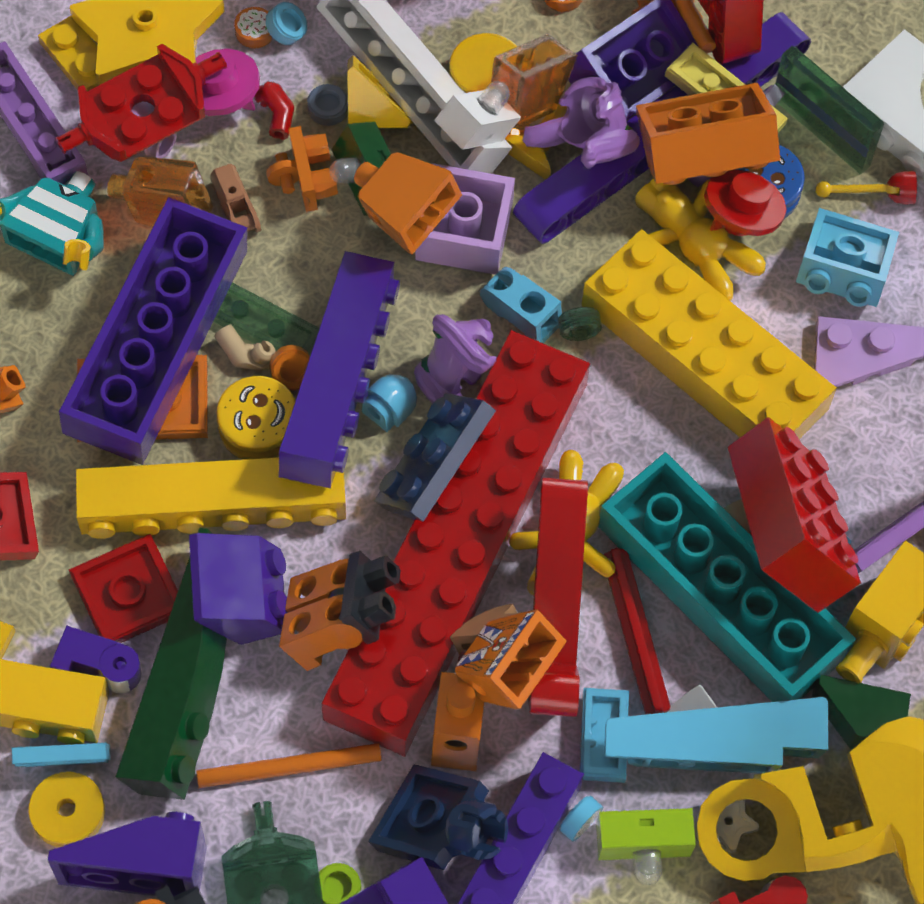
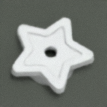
[717,800,759,853]

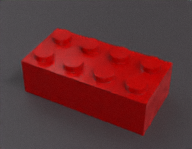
[728,417,861,613]

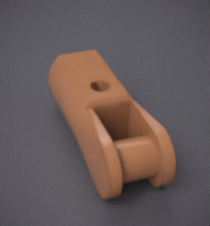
[210,164,261,233]

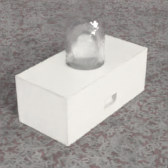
[434,81,521,150]

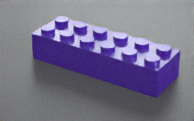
[59,197,247,465]

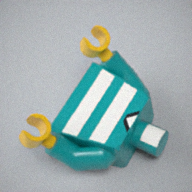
[0,171,104,276]

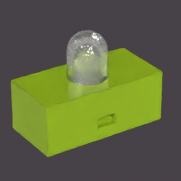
[596,808,696,885]

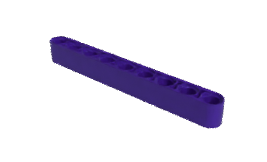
[513,12,811,244]

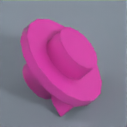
[196,48,260,116]

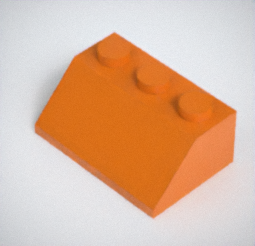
[635,83,781,185]

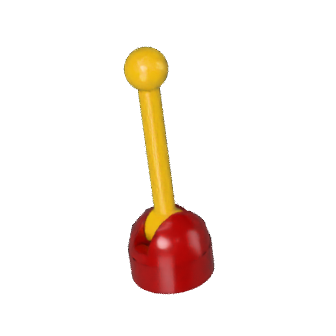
[815,171,917,204]

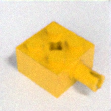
[836,540,924,683]

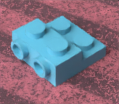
[796,208,899,307]

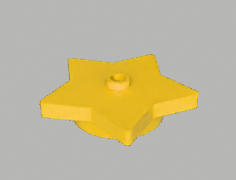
[69,0,225,85]

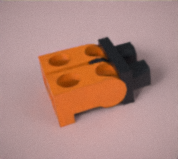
[279,551,401,671]

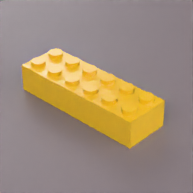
[581,229,837,439]

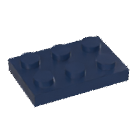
[374,393,496,522]

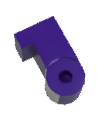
[50,625,142,693]

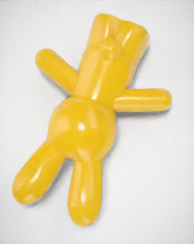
[635,179,766,301]
[509,450,624,596]

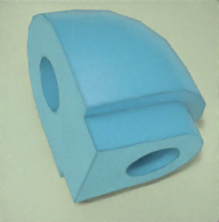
[361,374,417,432]

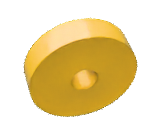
[29,772,105,848]

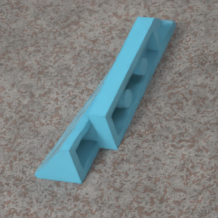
[604,697,828,774]

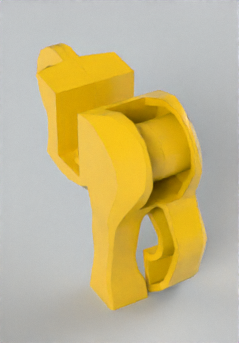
[697,716,924,904]

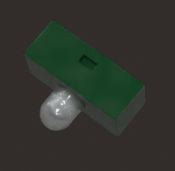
[329,121,391,216]

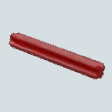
[603,548,671,714]

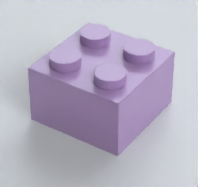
[415,163,515,275]

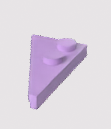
[814,316,924,387]

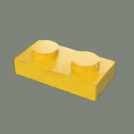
[38,16,98,91]

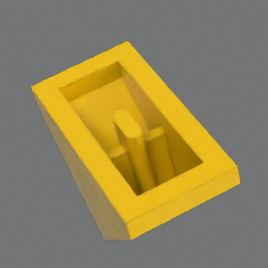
[347,55,412,128]

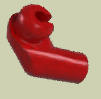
[254,81,295,140]

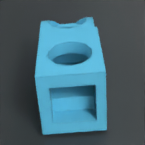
[480,267,562,343]

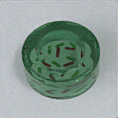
[558,307,602,341]

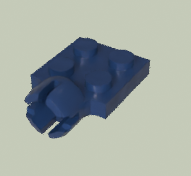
[368,764,508,870]

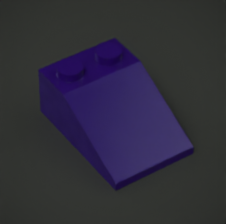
[558,0,698,120]
[47,812,207,897]

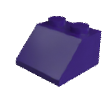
[189,533,288,645]

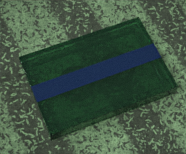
[775,45,884,175]

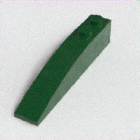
[115,528,227,800]

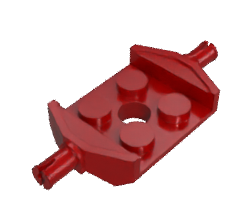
[55,44,227,162]

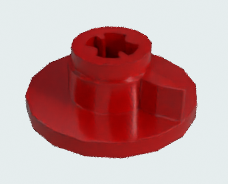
[704,169,787,236]

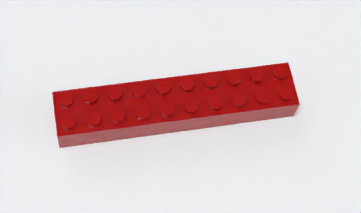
[321,330,590,757]

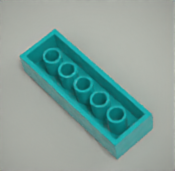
[598,452,856,702]

